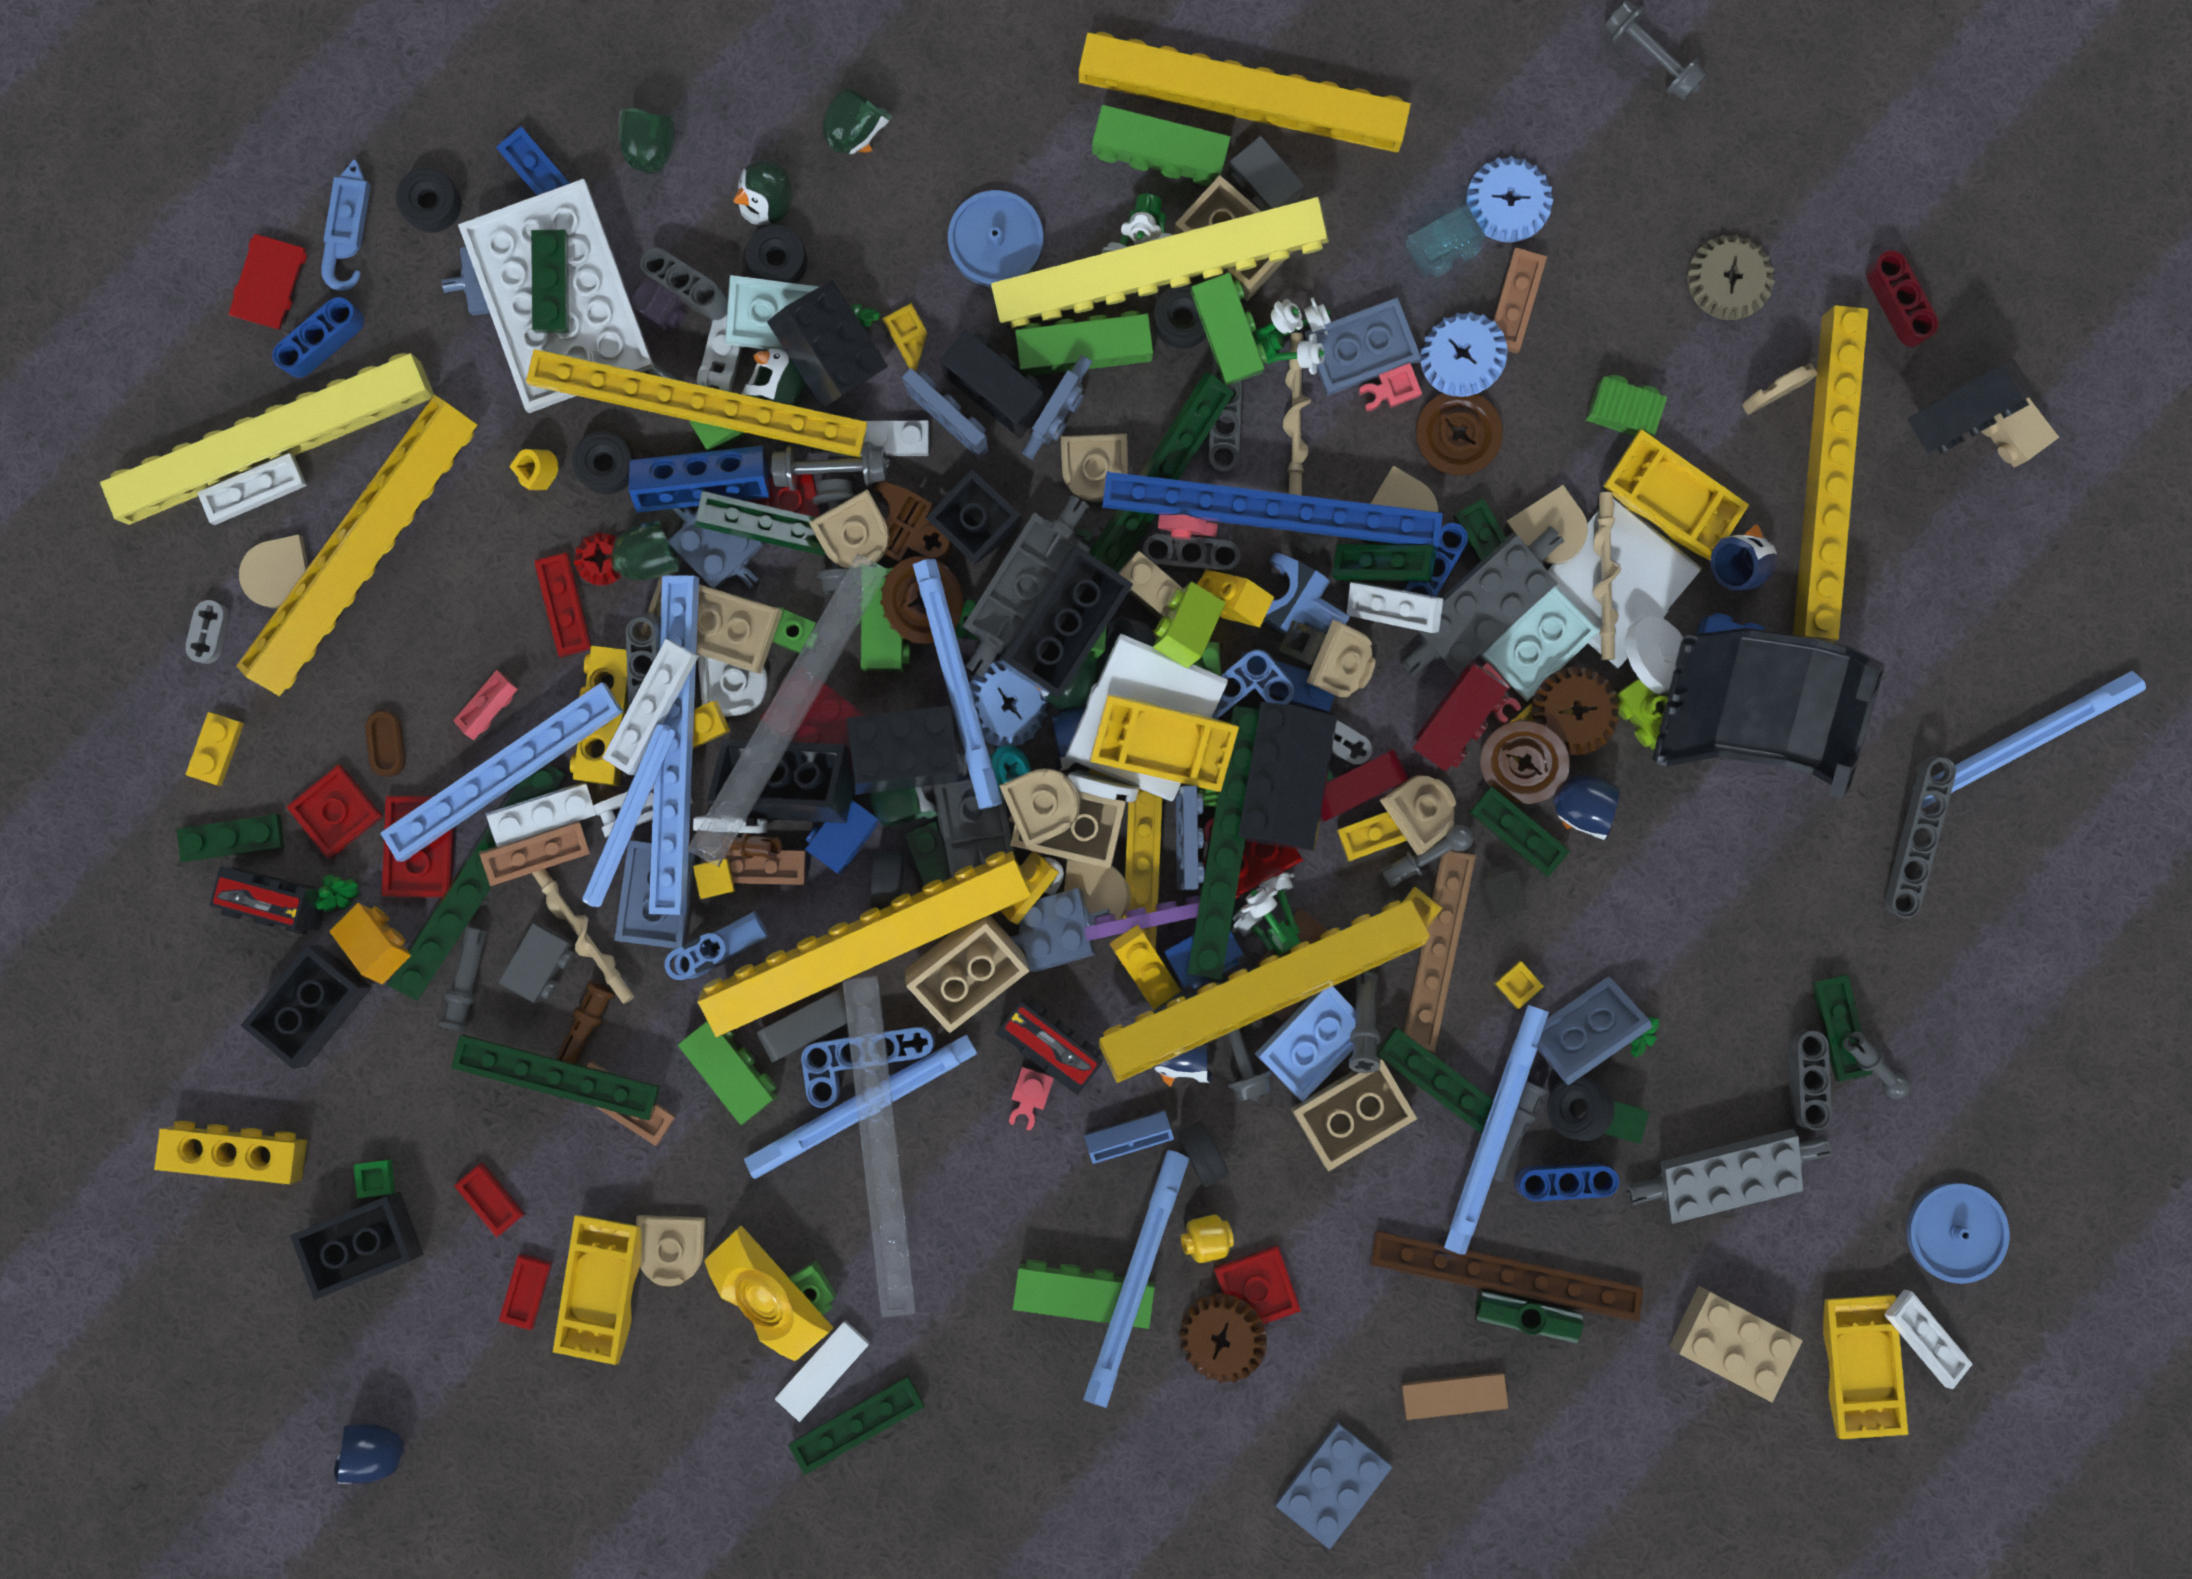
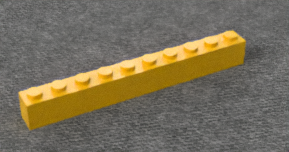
[1079,32,1411,153]
[1793,305,1868,642]
[236,395,477,696]
[698,851,1031,1037]
[1099,900,1430,1083]

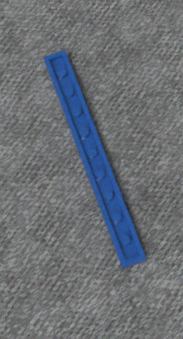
[1102,472,1443,549]

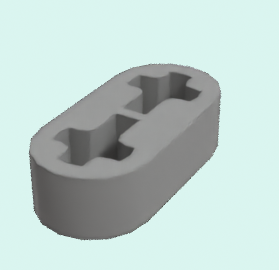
[185,600,229,664]
[1331,720,1372,766]

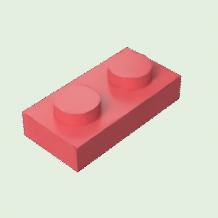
[453,670,518,740]

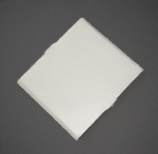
[1547,496,1702,668]
[1065,634,1228,801]

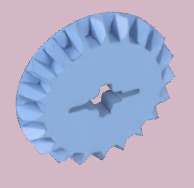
[1466,156,1553,242]
[1420,311,1508,397]
[969,661,1049,747]

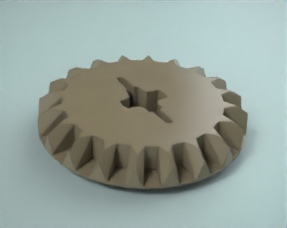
[1687,234,1775,320]

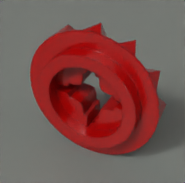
[573,532,625,586]

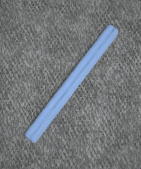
[582,723,675,907]

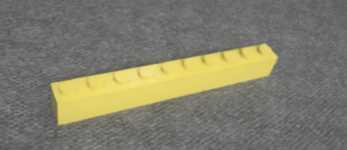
[991,197,1329,330]
[100,353,434,525]

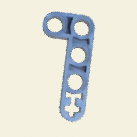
[1212,649,1294,719]
[801,1026,936,1108]

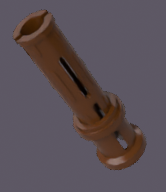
[556,981,616,1063]

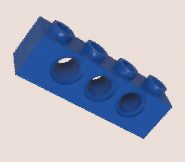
[629,446,769,513]

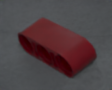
[1866,250,1939,347]
[1321,750,1409,822]

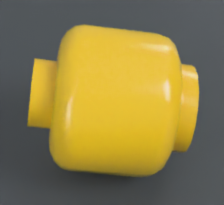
[1181,1215,1234,1263]

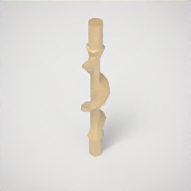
[1283,333,1311,496]
[1592,492,1621,660]
[532,869,634,1004]

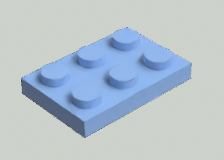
[1255,986,1356,1102]

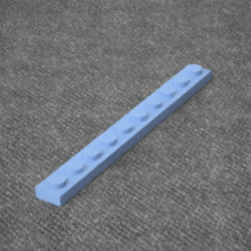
[649,576,699,915]

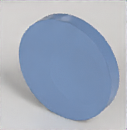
[948,190,1044,287]
[1906,1182,2010,1284]

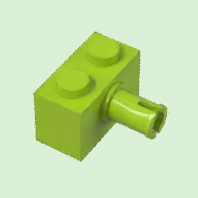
[1153,581,1226,669]
[1616,677,1668,750]

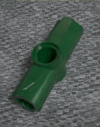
[1475,1290,1583,1343]

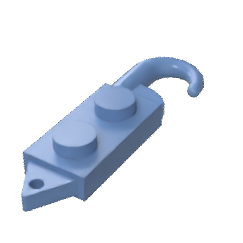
[321,160,371,291]

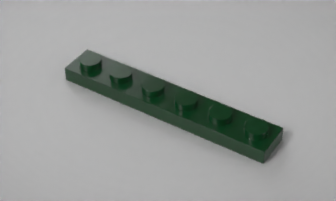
[451,1034,661,1121]

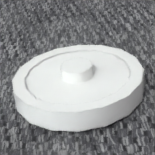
[1625,616,1683,697]

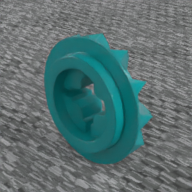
[989,745,1031,794]

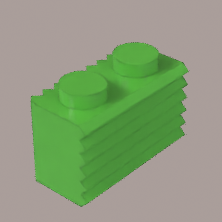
[1585,375,1667,437]

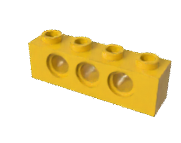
[570,646,630,786]
[154,1121,307,1184]

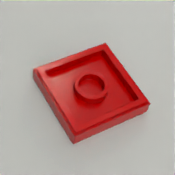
[286,764,383,859]
[1214,1245,1301,1324]

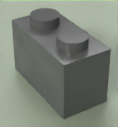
[1229,136,1304,212]
[499,923,576,1003]

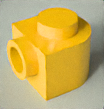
[509,449,558,490]

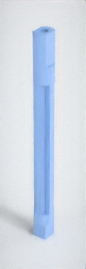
[913,559,1002,809]
[1913,671,2146,808]
[1444,1005,1549,1254]
[744,1034,978,1179]
[1083,1150,1189,1408]

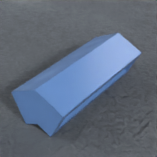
[1084,1110,1174,1164]

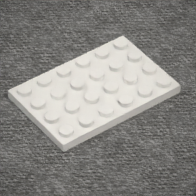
[458,179,654,413]

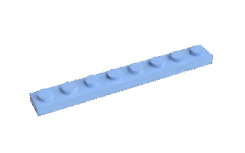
[380,682,623,862]

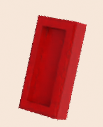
[454,1162,525,1238]
[499,1253,553,1330]

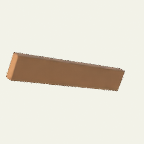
[1403,850,1476,1053]

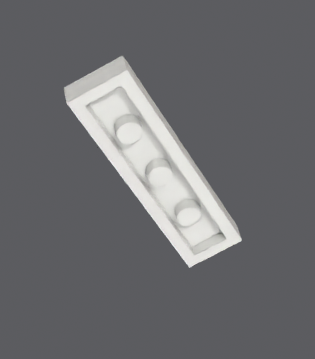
[603,639,698,775]

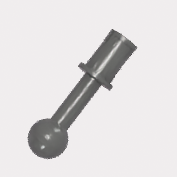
[1381,824,1474,888]
[1843,1032,1911,1099]

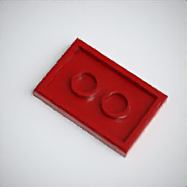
[382,796,455,898]

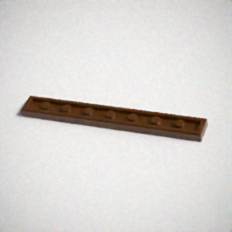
[1369,1230,1644,1322]

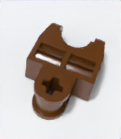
[873,481,952,564]

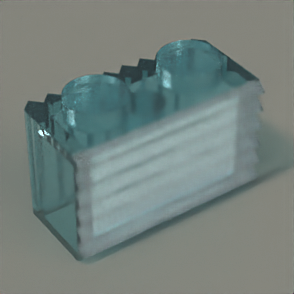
[1405,204,1486,278]

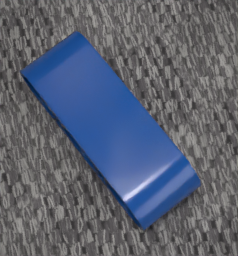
[272,297,364,378]
[1403,523,1468,597]
[1514,1163,1619,1201]

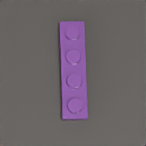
[1084,895,1200,941]

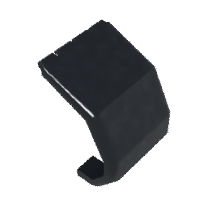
[1652,628,1885,800]

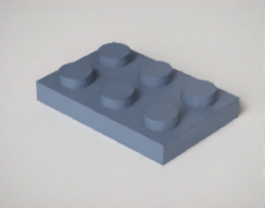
[1304,297,1421,396]
[902,368,989,460]
[1175,786,1204,891]
[614,840,698,949]
[1537,976,1652,1085]
[1275,1422,1392,1549]

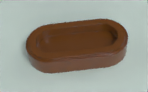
[365,710,406,777]

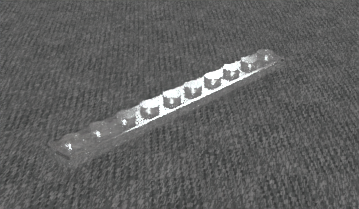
[687,553,888,867]
[843,975,916,1318]

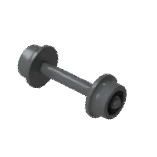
[1604,0,1708,101]
[768,442,891,491]
[812,476,862,598]
[1216,982,1271,1102]

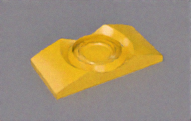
[1603,429,1749,560]
[1089,694,1239,792]
[553,1214,641,1365]
[704,1226,834,1361]
[1823,1294,1908,1439]

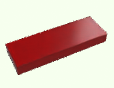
[534,552,592,658]

